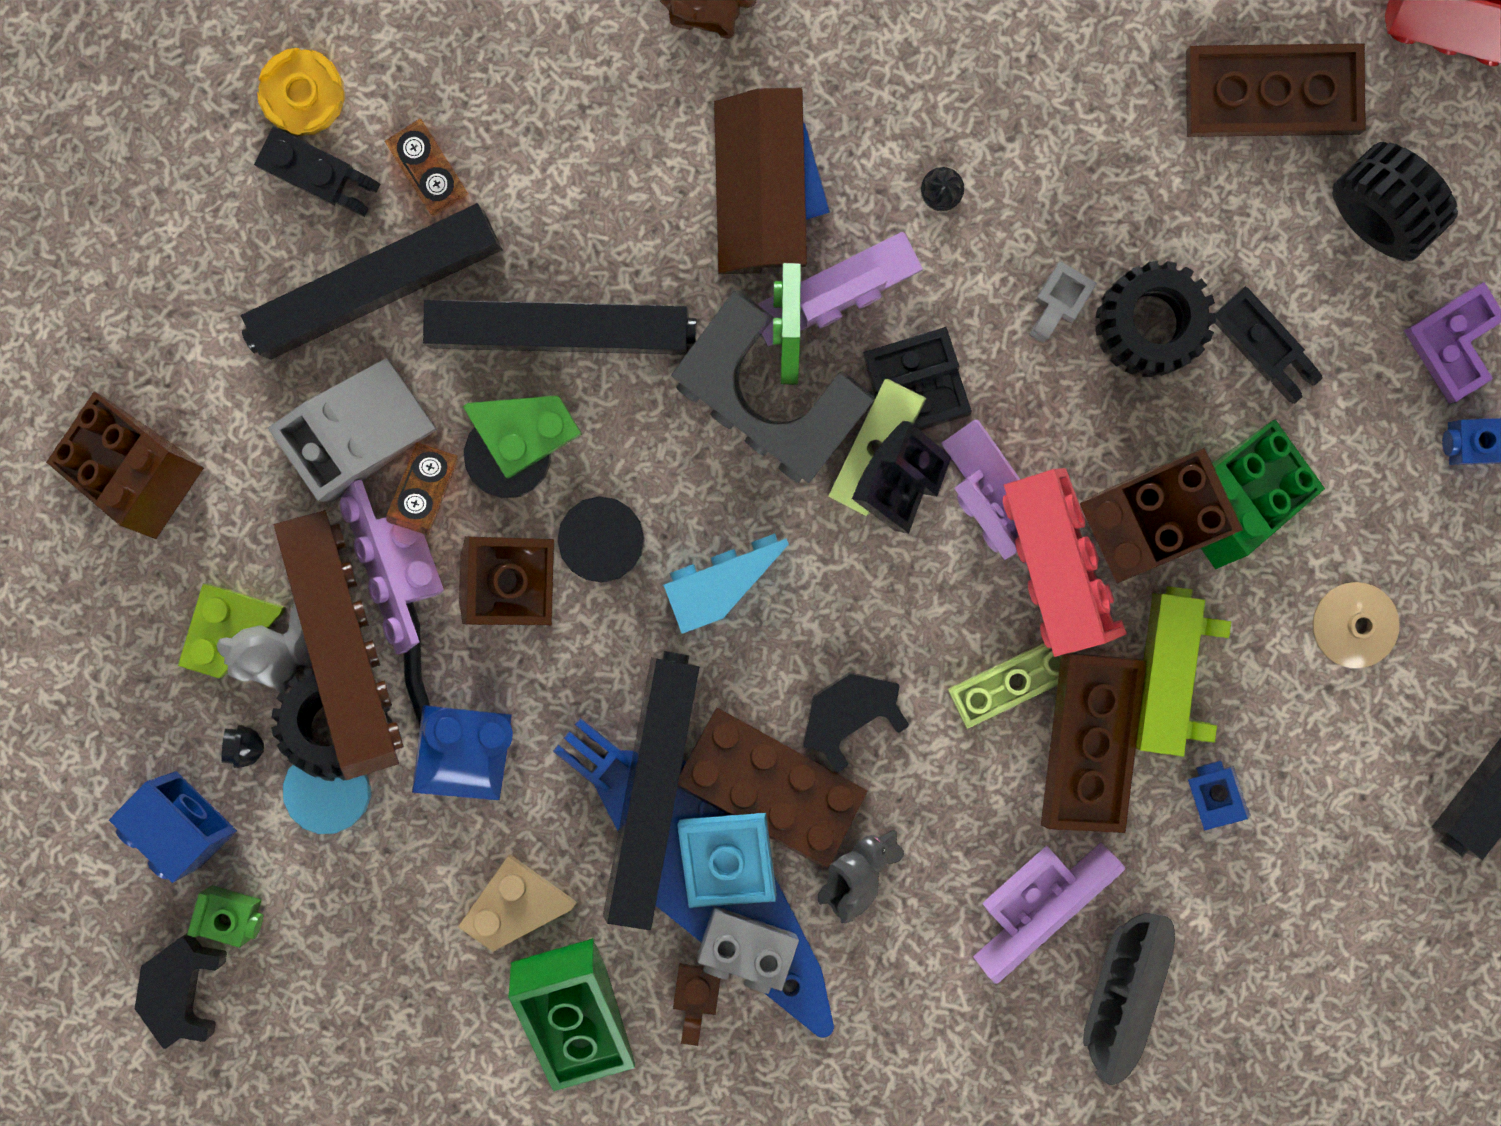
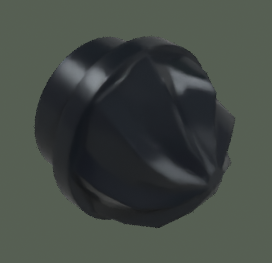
[921,167,964,211]
[221,725,264,768]

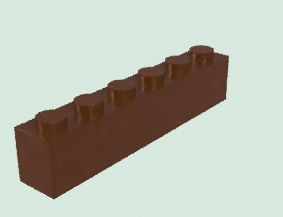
[273,510,404,780]

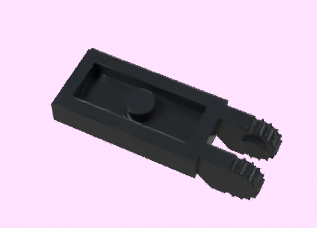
[254,126,381,217]
[1215,286,1323,404]

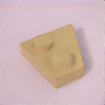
[458,854,577,952]

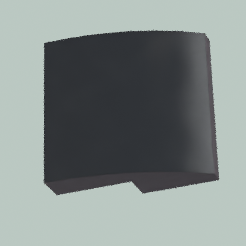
[863,327,972,431]
[852,421,951,534]

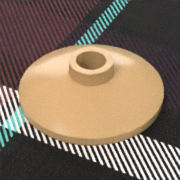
[1313,582,1399,668]

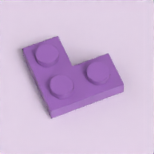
[1403,282,1501,404]

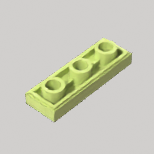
[828,379,926,516]
[947,643,1075,729]

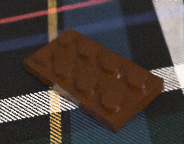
[1186,43,1366,137]
[1041,653,1147,833]
[678,707,868,869]

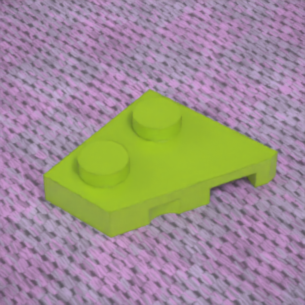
[178,583,286,678]

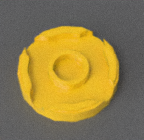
[257,48,345,136]

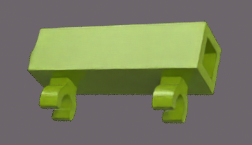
[1136,586,1232,757]

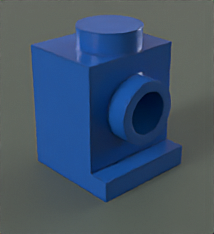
[1442,418,1501,465]
[1188,761,1251,831]

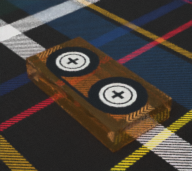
[384,118,469,217]
[386,442,458,536]

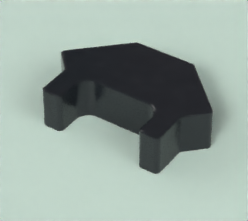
[803,672,909,772]
[134,933,227,1049]

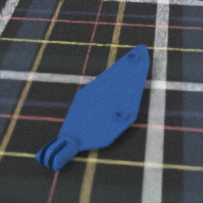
[553,718,834,1038]

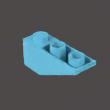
[664,534,789,634]

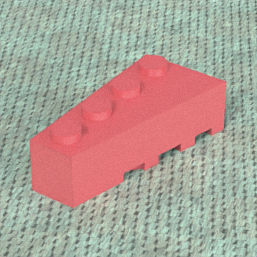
[1003,468,1127,657]

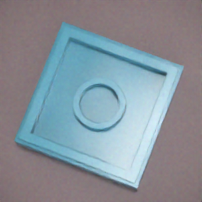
[677,813,777,908]

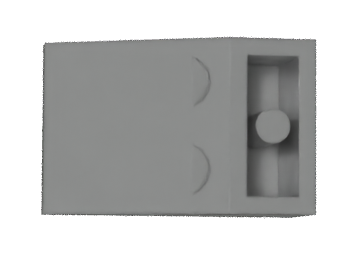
[268,358,437,503]

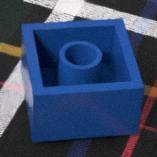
[109,771,237,883]

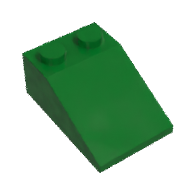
[508,938,635,1091]

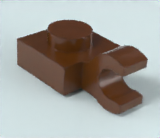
[673,963,721,1046]

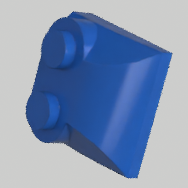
[412,705,513,800]

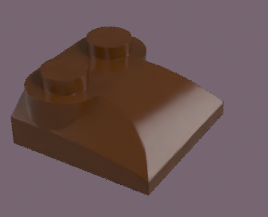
[459,536,554,626]

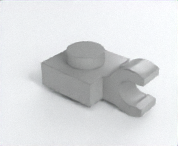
[1029,261,1097,344]

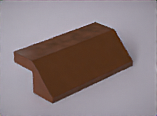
[714,87,807,274]

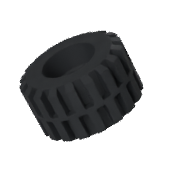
[1332,142,1458,261]
[1095,261,1216,377]
[271,667,392,781]

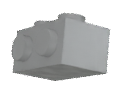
[697,906,799,994]

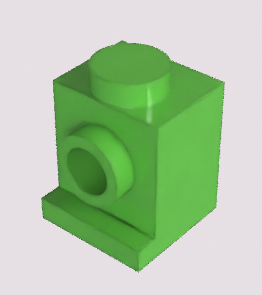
[187,885,264,948]

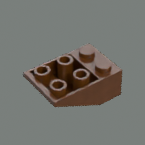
[46,391,204,539]
[1080,447,1243,584]

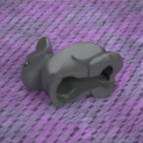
[818,830,904,923]

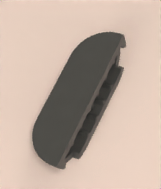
[1083,913,1175,1085]

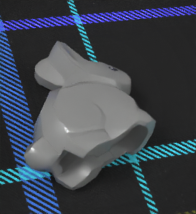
[217,604,312,693]

